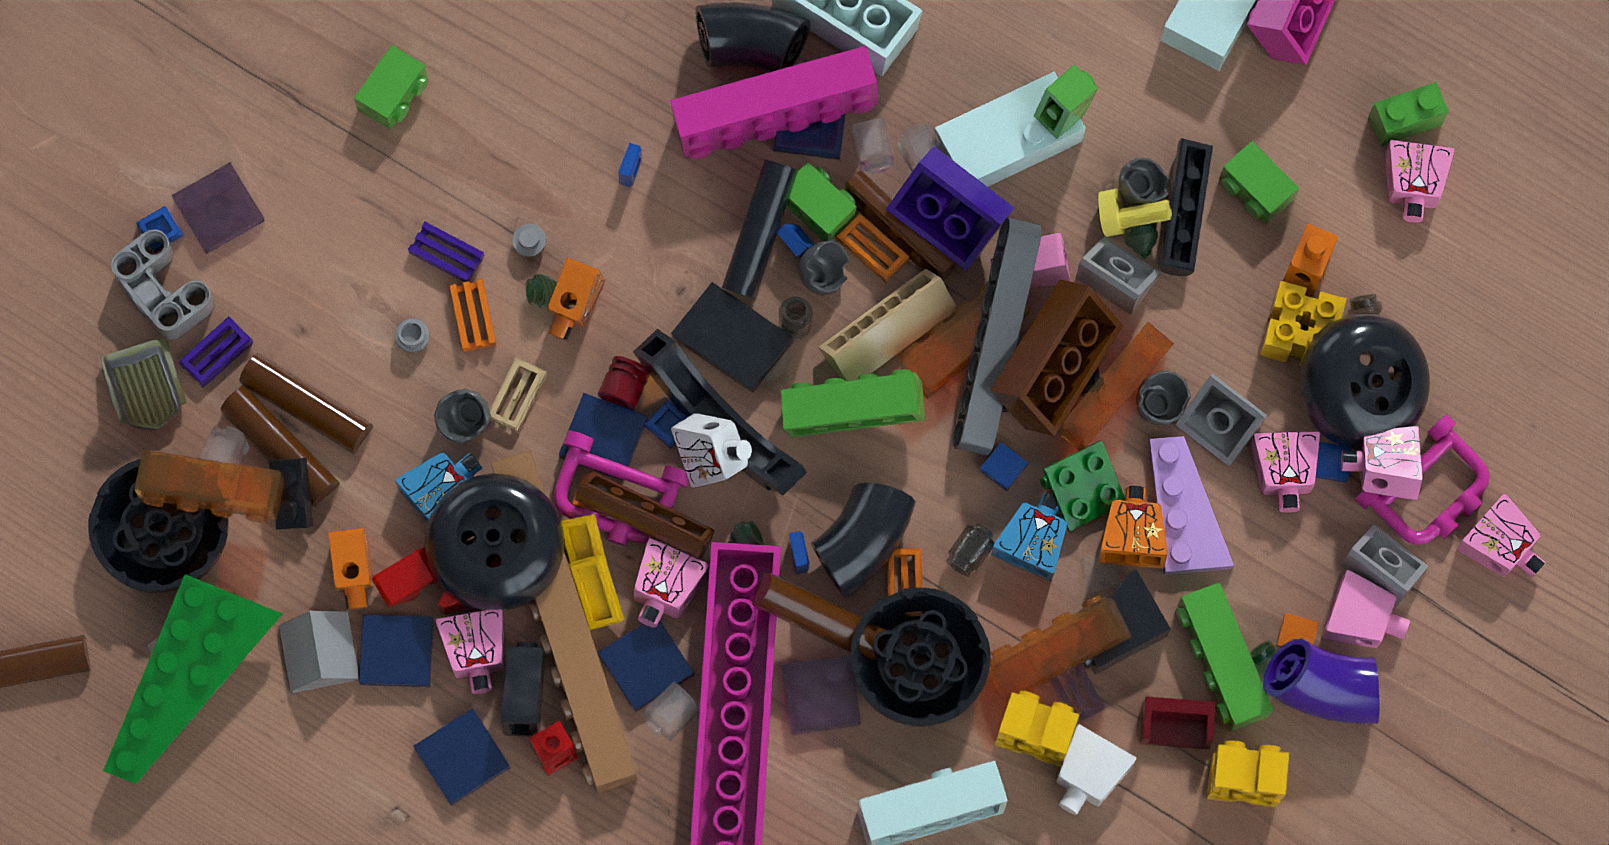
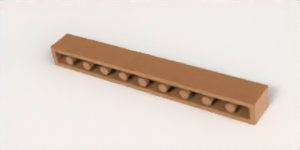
[491,450,638,793]

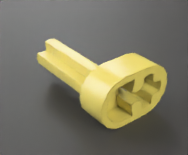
[1098,189,1172,237]

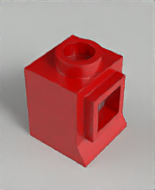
[529,721,578,776]

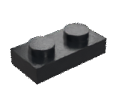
[269,458,313,530]

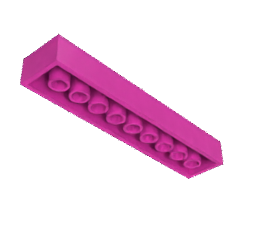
[690,542,781,845]

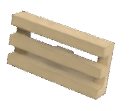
[490,357,547,434]

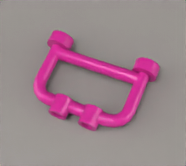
[1355,414,1490,545]
[554,430,689,546]

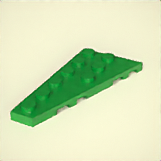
[103,574,283,784]

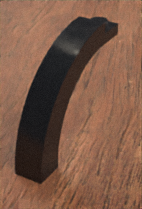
[633,329,807,496]

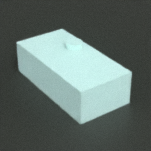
[772,0,923,77]
[1160,0,1258,71]
[933,71,1086,187]
[857,760,1008,845]

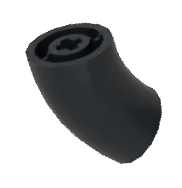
[695,2,811,72]
[811,483,916,599]

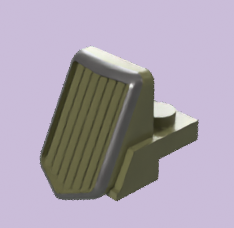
[100,337,187,430]

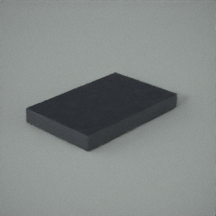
[671,282,794,393]

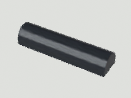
[1159,138,1213,276]
[722,159,798,299]

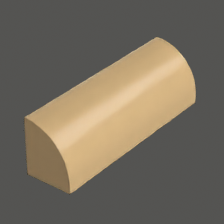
[819,269,958,381]

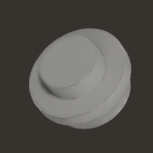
[512,224,546,257]
[395,319,430,353]

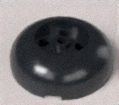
[1300,313,1430,450]
[88,455,229,593]
[425,473,564,611]
[850,587,991,727]

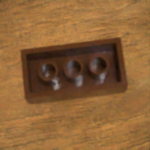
[990,280,1123,436]

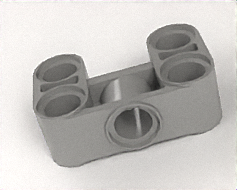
[111,229,214,340]

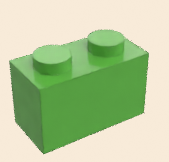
[354,45,428,130]
[1033,64,1098,139]
[1368,82,1449,146]
[1219,141,1299,224]
[786,162,856,241]

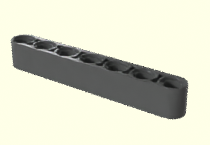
[952,217,1042,456]

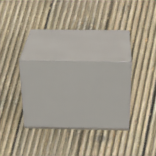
[1075,236,1161,315]
[1176,373,1267,467]
[1341,524,1429,607]
[279,611,360,693]

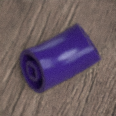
[1263,638,1380,724]

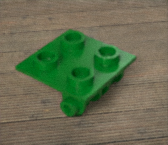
[1040,440,1125,532]

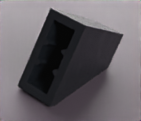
[1077,569,1171,675]
[501,641,545,737]

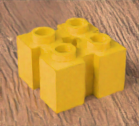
[1259,281,1347,366]
[995,691,1079,767]
[1207,741,1289,807]

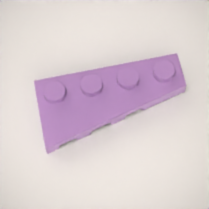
[1149,436,1234,575]

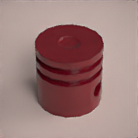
[598,356,650,411]

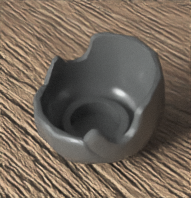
[1118,158,1170,206]
[800,240,849,296]
[1136,370,1191,426]
[434,388,491,443]

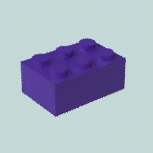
[886,146,1014,271]

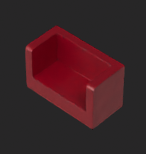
[1140,696,1215,750]

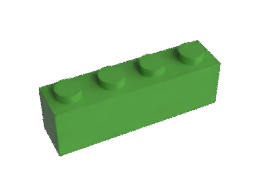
[781,369,925,438]
[1176,582,1273,731]

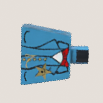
[395,453,482,523]
[991,493,1068,582]

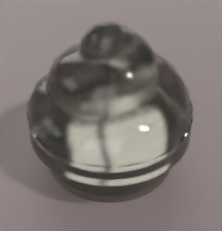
[1348,294,1382,315]

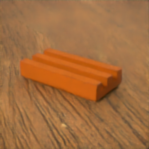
[836,213,909,283]
[449,279,496,352]
[887,548,922,616]

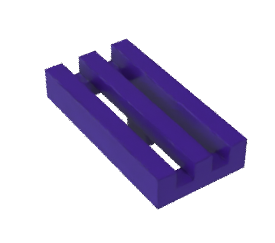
[408,221,484,282]
[179,316,253,388]

